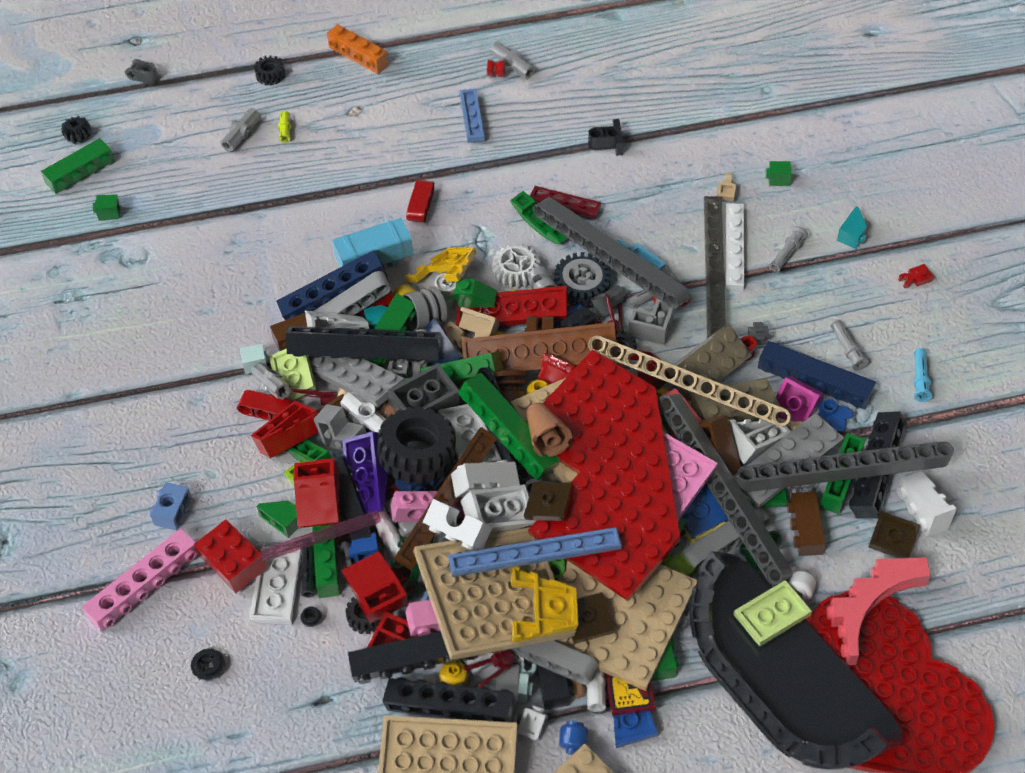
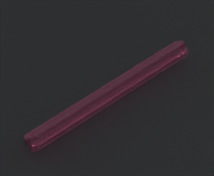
[261,511,381,561]

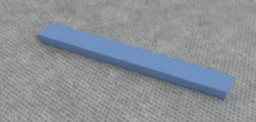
[448,527,621,577]

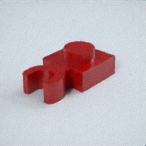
[898,264,934,288]

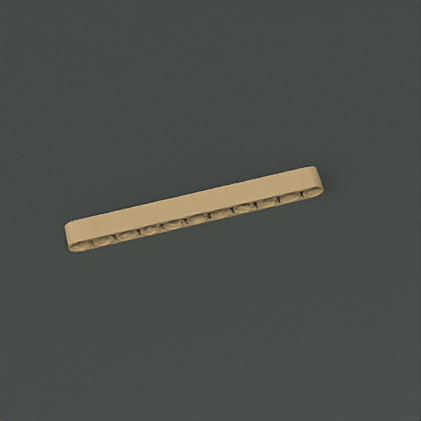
[588,336,791,427]

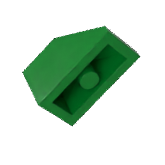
[454,279,497,308]
[257,501,298,538]

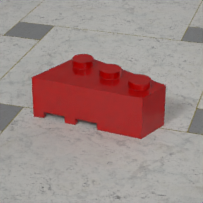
[250,401,318,458]

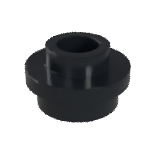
[300,606,322,627]

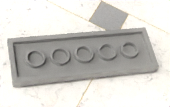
[310,356,405,407]
[733,413,844,508]

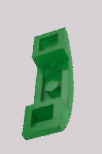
[510,191,568,245]

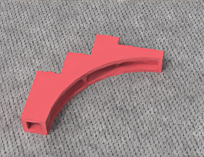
[826,557,930,665]

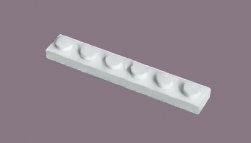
[725,203,744,290]

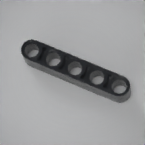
[335,456,373,540]

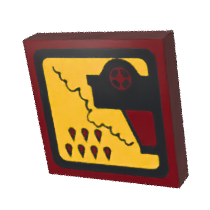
[606,674,655,717]

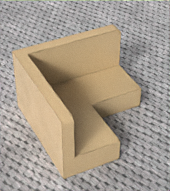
[458,307,500,338]

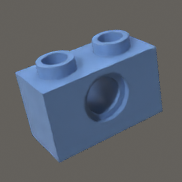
[150,482,191,531]

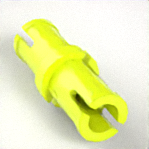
[278,111,292,143]

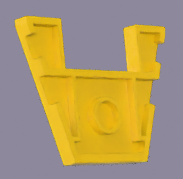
[404,247,477,282]
[511,566,578,642]

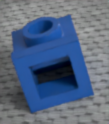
[348,533,379,563]

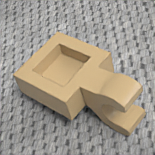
[716,173,736,202]

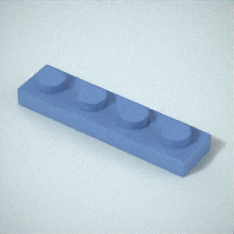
[460,89,484,143]

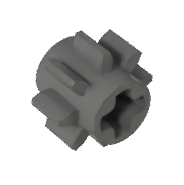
[748,322,769,345]

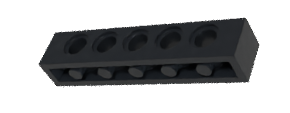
[849,411,906,518]
[382,677,518,723]

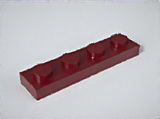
[530,186,601,220]

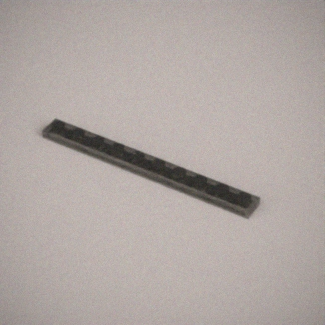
[703,196,726,338]

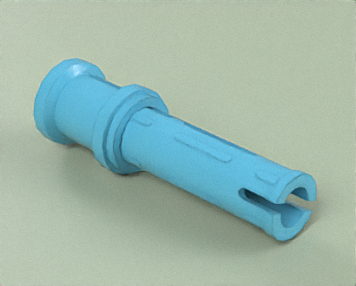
[913,348,932,402]

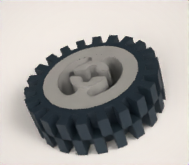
[554,252,611,307]

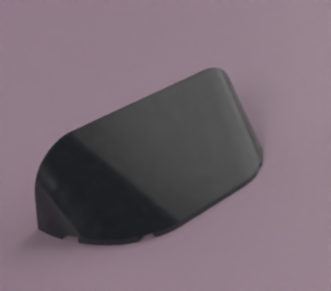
[689,551,906,769]

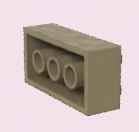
[667,325,752,401]
[691,378,780,422]

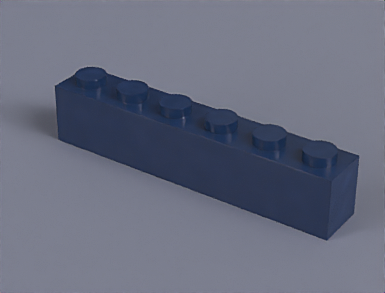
[758,341,876,409]

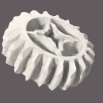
[492,244,541,288]

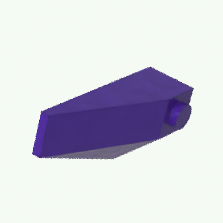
[342,432,388,515]

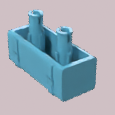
[332,218,413,267]

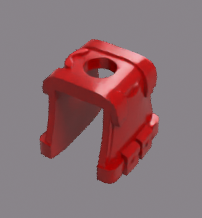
[537,353,578,385]

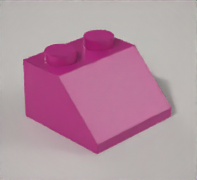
[776,376,825,422]

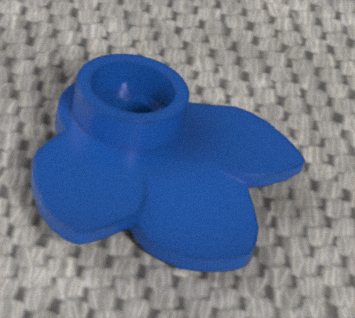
[817,399,853,433]

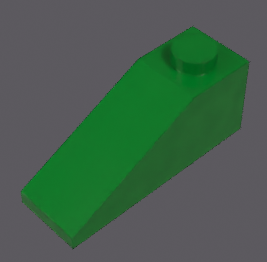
[286,439,332,462]

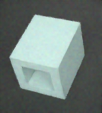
[240,344,270,374]

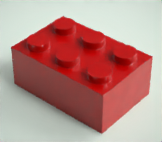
[193,519,268,594]

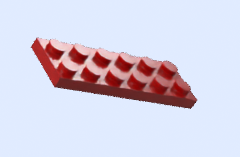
[456,286,568,330]

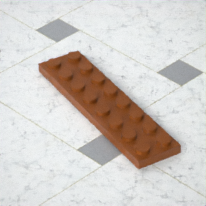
[461,322,618,371]

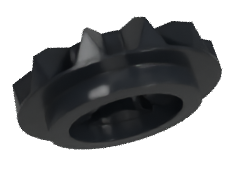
[191,648,226,682]

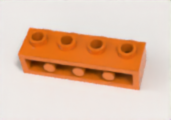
[327,24,389,74]

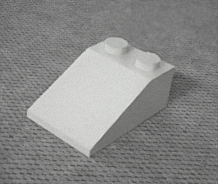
[461,485,536,534]

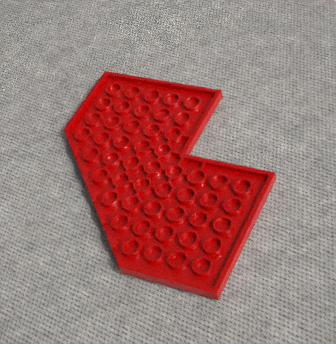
[526,349,680,602]

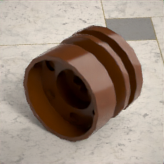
[493,369,527,404]

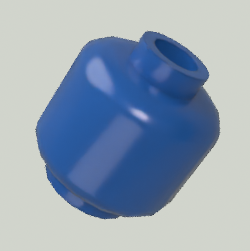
[559,721,589,755]

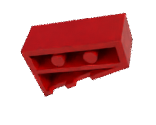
[367,611,432,648]

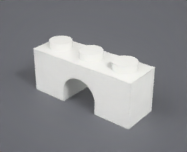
[423,499,493,551]

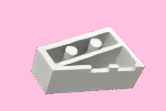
[305,310,369,329]
[729,418,791,464]
[451,460,520,498]
[897,471,957,537]

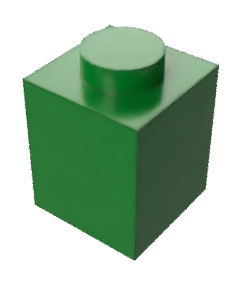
[765,161,792,186]
[92,194,121,220]

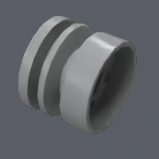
[402,286,447,331]

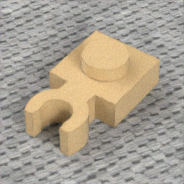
[444,321,468,352]

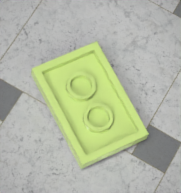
[269,349,317,401]
[734,580,812,647]

